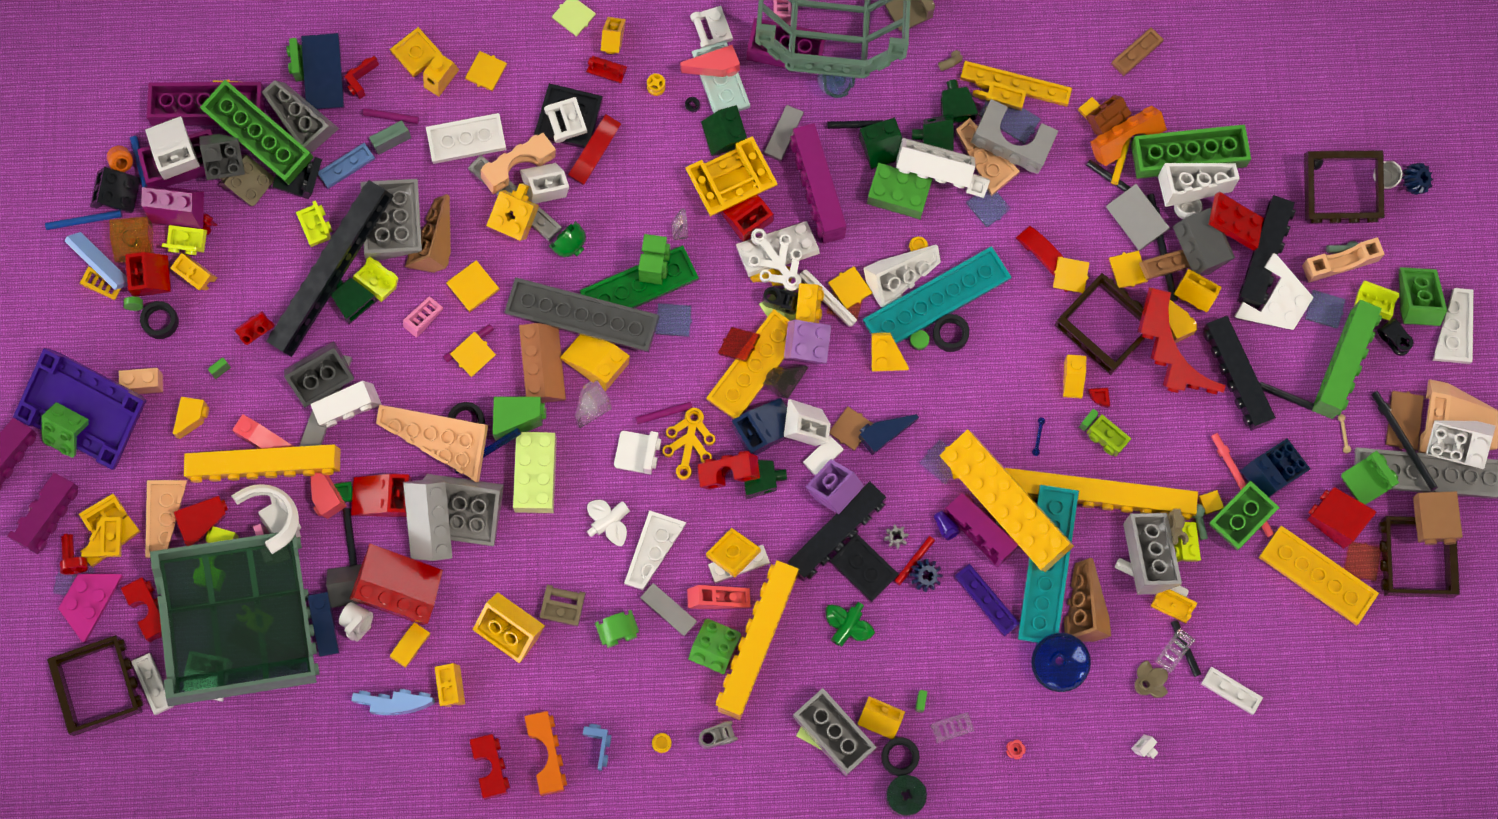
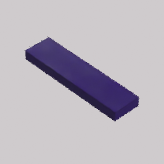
[954,564,1020,637]

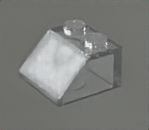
[575,380,612,429]

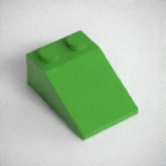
[1399,267,1447,326]

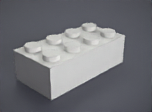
[896,138,975,188]

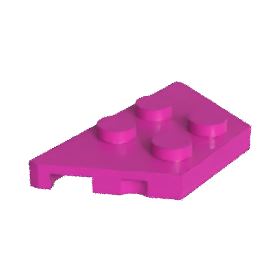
[58,574,123,643]

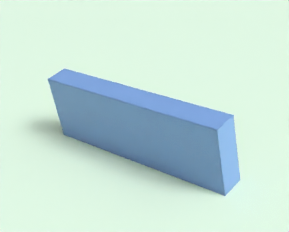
[318,143,375,189]

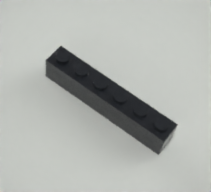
[1237,195,1296,309]
[1203,316,1276,431]
[787,481,886,581]

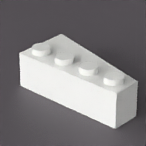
[1158,163,1240,207]

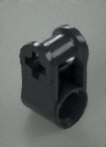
[762,287,798,314]
[1377,318,1414,356]

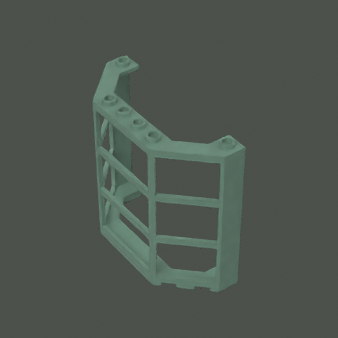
[755,0,910,79]

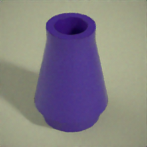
[934,511,959,541]

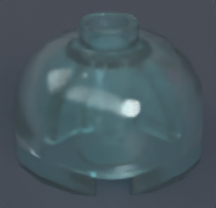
[817,74,855,98]

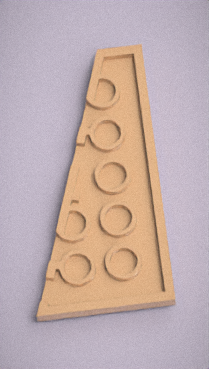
[376,405,488,482]

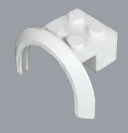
[231,484,301,554]

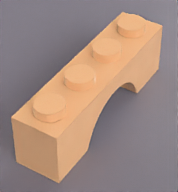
[481,133,556,194]
[1302,237,1385,283]

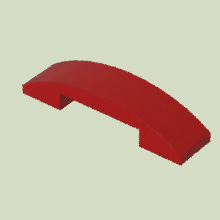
[568,114,621,185]
[1016,226,1068,292]

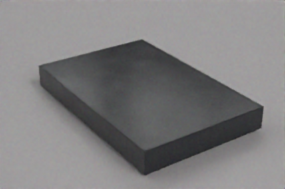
[830,534,899,603]

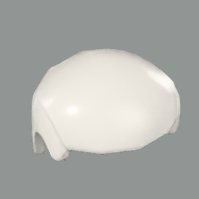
[1373,161,1403,189]
[1174,199,1203,219]

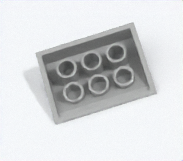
[361,179,422,260]
[423,474,504,546]

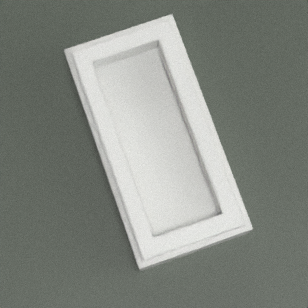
[803,436,844,475]

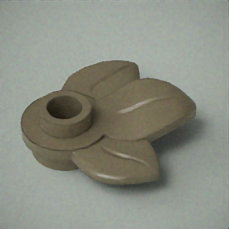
[1134,661,1168,698]

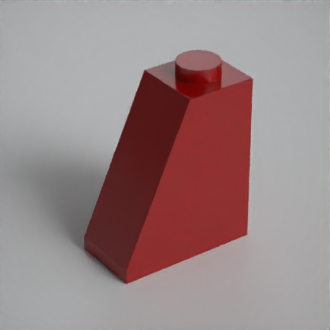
[174,496,228,546]

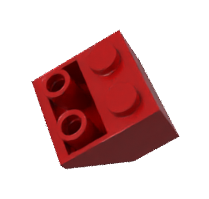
[125,252,171,297]

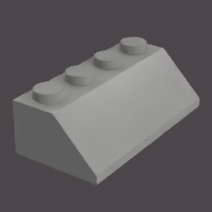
[403,477,452,561]
[1123,513,1182,595]

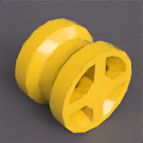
[647,73,665,96]

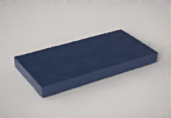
[301,33,345,110]

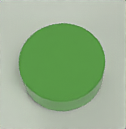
[123,296,143,311]
[910,330,929,350]

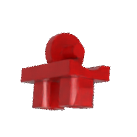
[235,311,275,345]

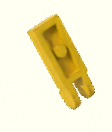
[972,79,1027,111]

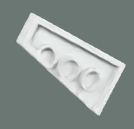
[1432,288,1473,364]
[624,510,686,590]

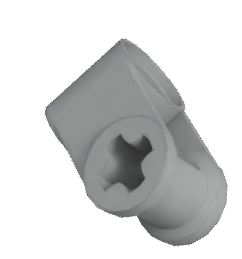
[698,721,738,749]

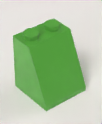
[493,397,547,444]

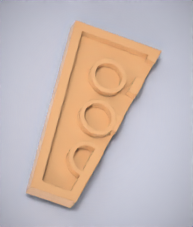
[955,118,1020,196]
[145,480,187,558]

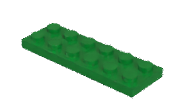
[580,245,699,308]

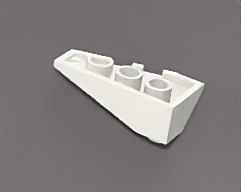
[863,245,941,308]

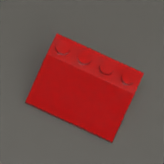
[349,543,443,625]

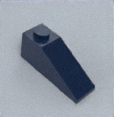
[858,414,919,455]
[308,592,339,657]

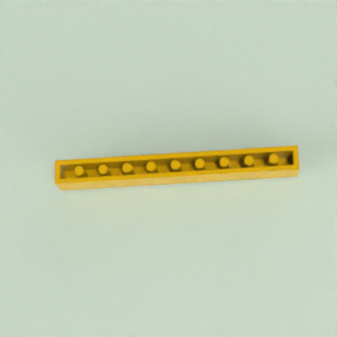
[1005,468,1198,520]

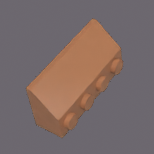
[519,323,566,403]

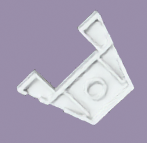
[1234,253,1314,330]

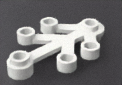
[749,229,802,291]

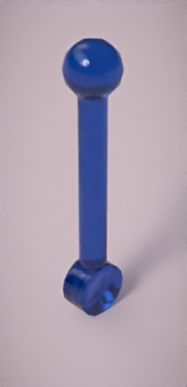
[1032,417,1045,456]

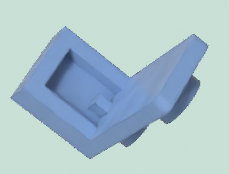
[583,724,611,771]

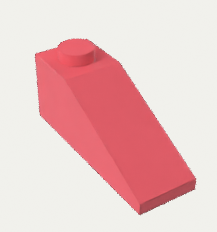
[680,45,740,77]
[232,414,294,449]
[311,473,347,519]
[687,585,751,609]

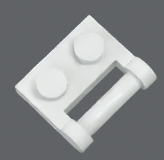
[690,6,733,48]
[544,97,587,143]

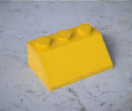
[472,592,545,663]

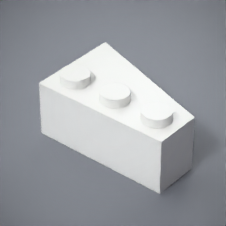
[311,381,382,428]

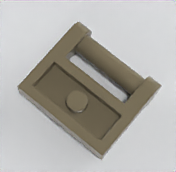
[539,584,586,627]

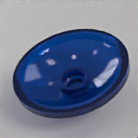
[1031,633,1091,692]

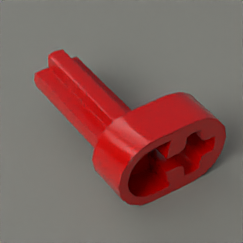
[60,533,88,575]

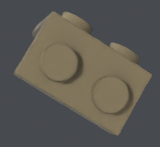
[885,0,935,32]
[218,154,274,206]

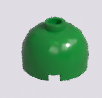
[549,221,586,257]

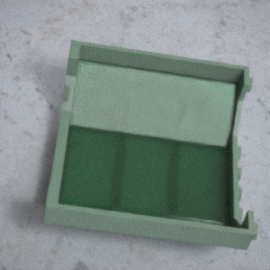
[150,532,320,706]

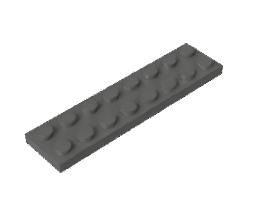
[504,277,660,353]

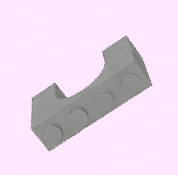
[970,99,1058,174]

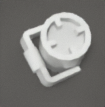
[339,602,373,642]

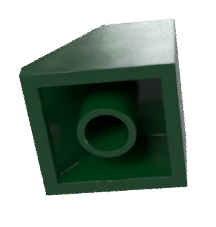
[701,105,747,156]
[859,117,902,170]

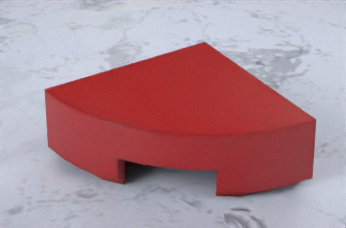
[1088,388,1110,408]

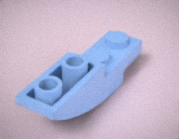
[351,689,435,715]

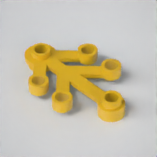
[662,408,715,480]

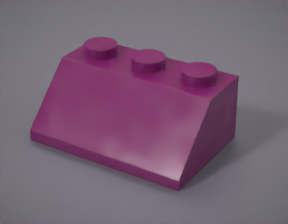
[141,185,204,229]

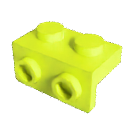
[296,200,333,247]
[162,225,207,255]
[353,256,398,302]
[1354,281,1399,321]
[1174,522,1201,562]

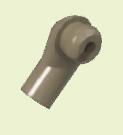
[938,50,963,72]

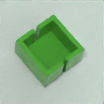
[638,234,671,285]

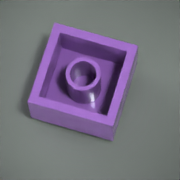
[784,320,831,364]
[805,459,864,514]

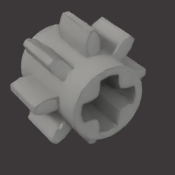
[884,525,909,550]

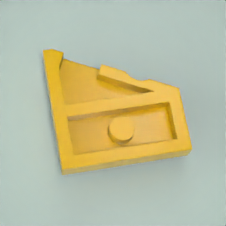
[871,332,909,371]
[81,517,123,558]

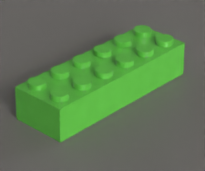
[200,80,314,185]
[1131,124,1251,179]
[1311,300,1382,419]

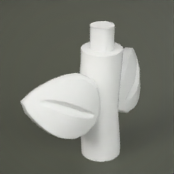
[586,500,630,546]

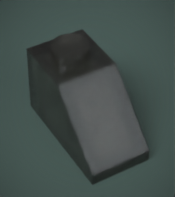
[763,364,808,399]

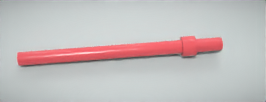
[1211,433,1274,538]

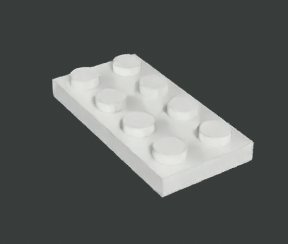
[426,113,506,164]
[736,221,820,277]

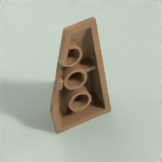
[405,194,451,273]
[1064,558,1111,642]

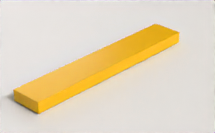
[960,61,1072,107]

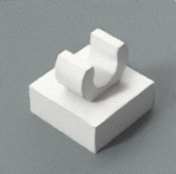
[965,174,990,198]
[1131,734,1158,759]

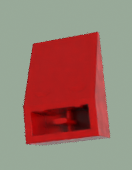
[720,195,774,242]
[351,474,412,517]

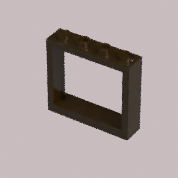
[1304,150,1385,224]
[1054,273,1146,375]
[1378,516,1460,598]
[47,635,144,736]

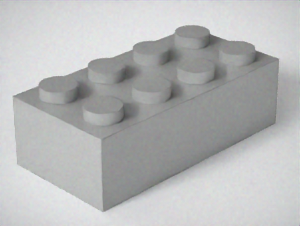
[793,688,877,776]

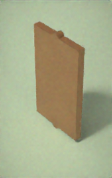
[1385,391,1424,451]

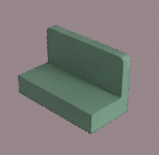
[369,120,411,155]

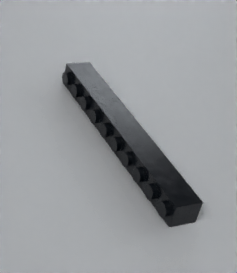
[266,180,394,357]

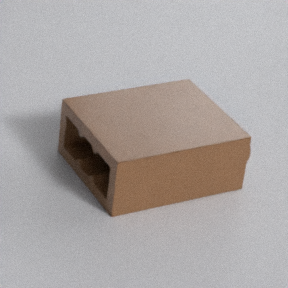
[1413,491,1463,545]

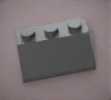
[1172,208,1235,276]
[284,341,354,408]

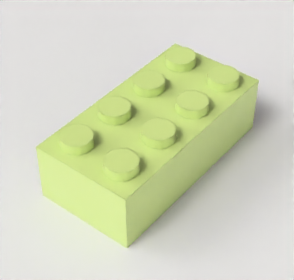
[513,432,557,513]

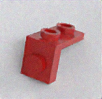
[344,56,379,99]

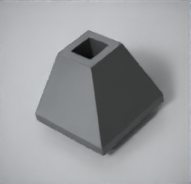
[199,134,245,180]

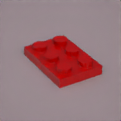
[1209,191,1264,251]

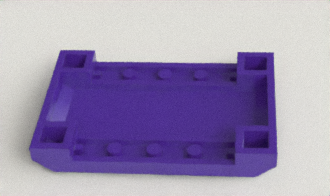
[13,348,147,470]

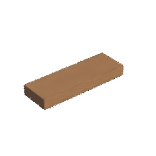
[1111,27,1164,76]
[1139,249,1190,280]

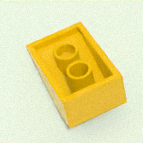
[560,334,630,392]

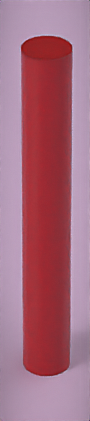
[894,536,935,586]

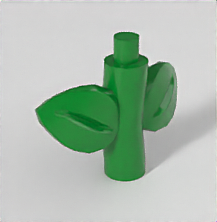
[826,602,875,647]

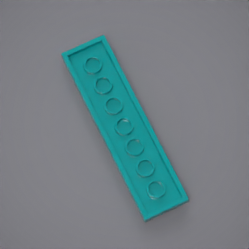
[863,246,1012,344]
[1017,485,1079,646]

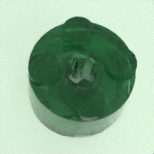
[885,775,927,817]

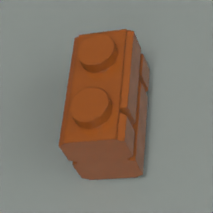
[1086,95,1132,135]

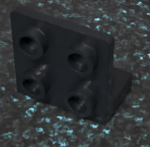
[273,157,322,199]
[90,167,140,213]

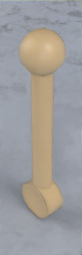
[1338,414,1351,454]

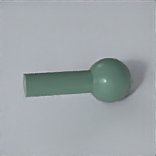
[1326,241,1359,253]
[1192,504,1208,540]

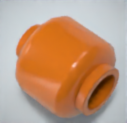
[107,145,133,172]

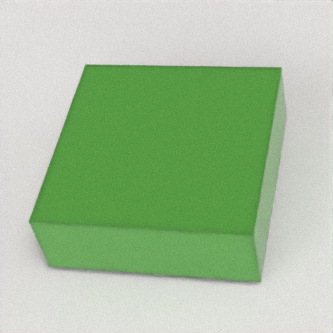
[208,358,231,379]
[1079,409,1098,431]
[915,690,927,713]

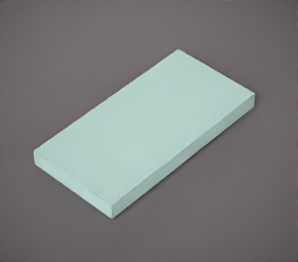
[692,41,750,113]

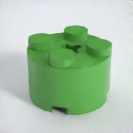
[595,610,639,648]

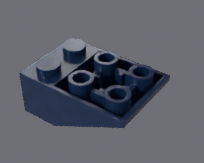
[731,398,787,455]
[1240,438,1311,498]

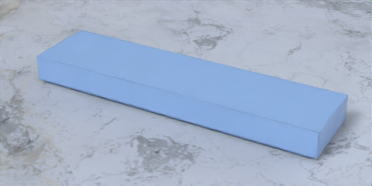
[65,232,128,290]

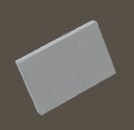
[1106,184,1170,251]

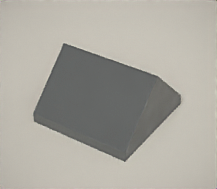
[326,564,362,608]

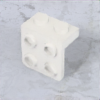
[614,431,661,475]

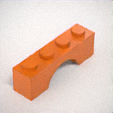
[1090,105,1167,166]
[524,711,567,796]

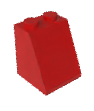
[1307,487,1376,549]

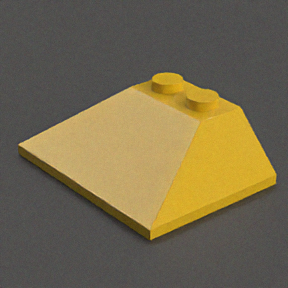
[685,136,778,217]

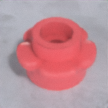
[1006,740,1026,759]

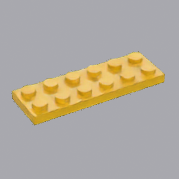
[706,309,790,419]
[1258,526,1379,625]

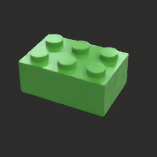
[867,163,932,220]
[1209,481,1280,551]

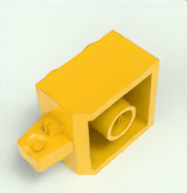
[486,183,539,241]

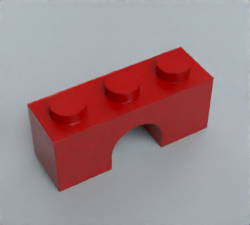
[697,451,760,490]
[121,577,162,643]
[470,734,510,800]

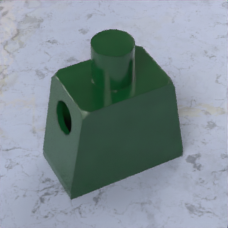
[941,79,978,123]
[912,114,954,151]
[331,278,377,324]
[744,460,787,499]

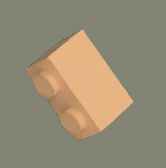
[119,368,163,394]

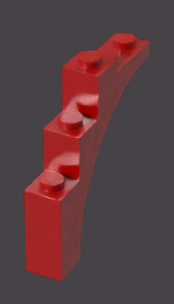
[1138,287,1226,395]

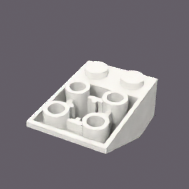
[145,116,200,180]
[1426,420,1496,469]

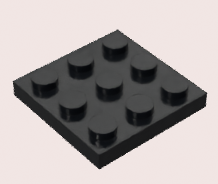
[534,83,603,148]

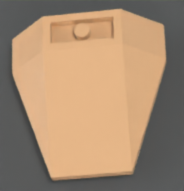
[1418,379,1498,453]

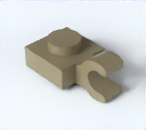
[1168,509,1189,545]

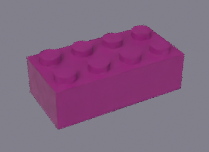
[746,18,827,75]
[137,129,214,187]

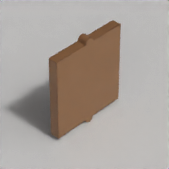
[829,406,873,451]

